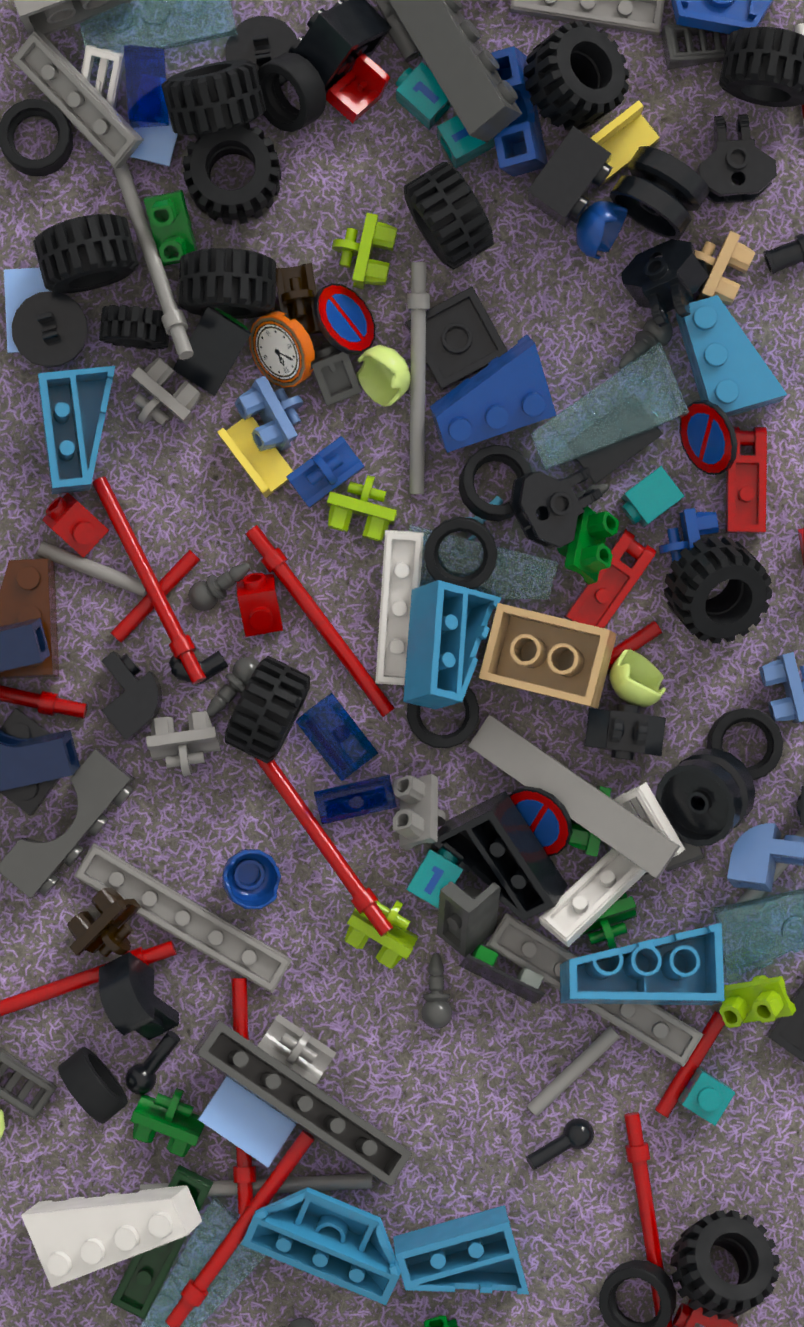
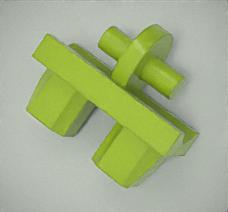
[332,213,397,289]
[327,475,397,542]
[345,900,419,969]
[719,975,796,1028]

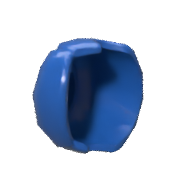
[576,200,628,260]
[222,849,281,909]

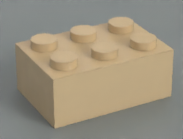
[479,603,617,709]

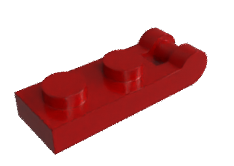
[725,426,767,534]
[564,529,657,628]

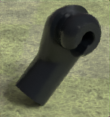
[169,651,229,684]

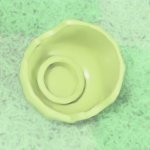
[356,345,411,407]
[609,649,666,708]

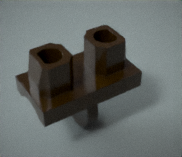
[276,263,322,335]
[67,888,141,957]

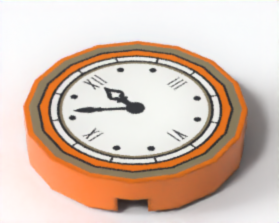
[249,311,315,388]

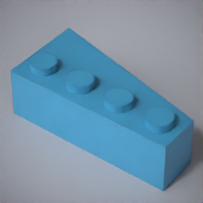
[560,922,724,1005]

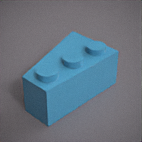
[675,295,788,417]
[38,365,116,495]
[403,580,501,709]
[393,1205,529,1295]

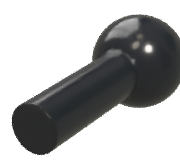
[125,1031,180,1095]
[526,1118,594,1170]

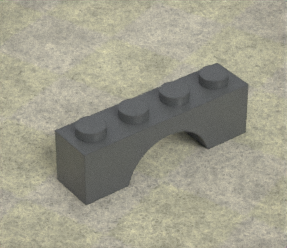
[0,749,135,899]

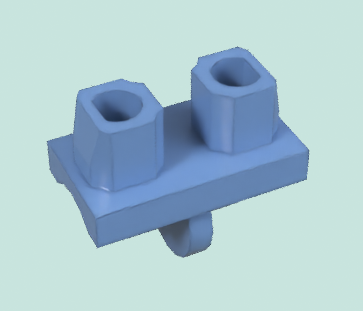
[235,375,304,452]
[759,652,804,723]

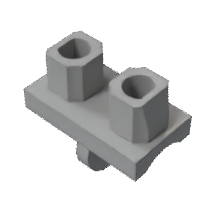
[131,357,202,426]
[146,711,221,777]
[393,774,446,850]
[258,1014,336,1086]

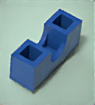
[491,46,548,177]

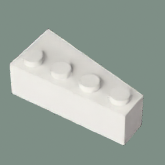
[21,1185,203,1288]

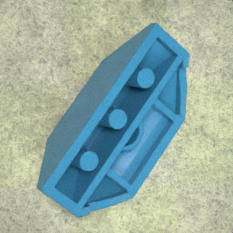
[241,1187,401,1305]

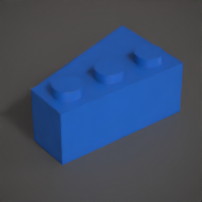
[430,334,557,453]

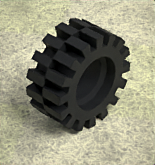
[99,305,169,350]

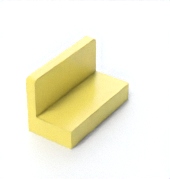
[591,100,660,187]
[217,417,293,498]

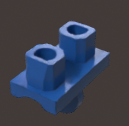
[286,436,365,509]
[659,508,719,562]

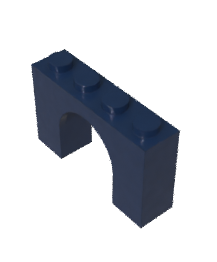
[0,618,80,791]

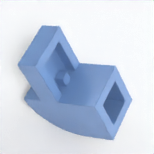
[727,823,804,892]

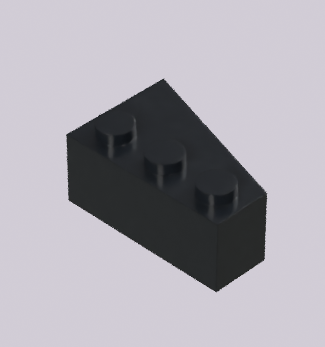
[433,791,568,921]

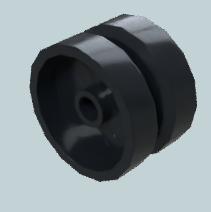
[610,146,710,240]
[655,748,756,846]

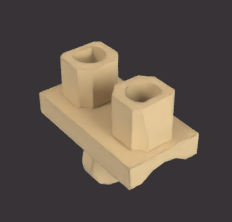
[695,230,756,306]

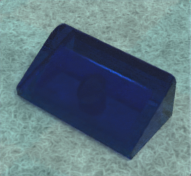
[124,45,169,128]
[296,693,378,781]
[314,775,397,824]

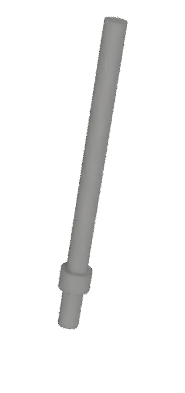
[113,161,194,360]
[407,262,430,494]
[140,1173,372,1197]

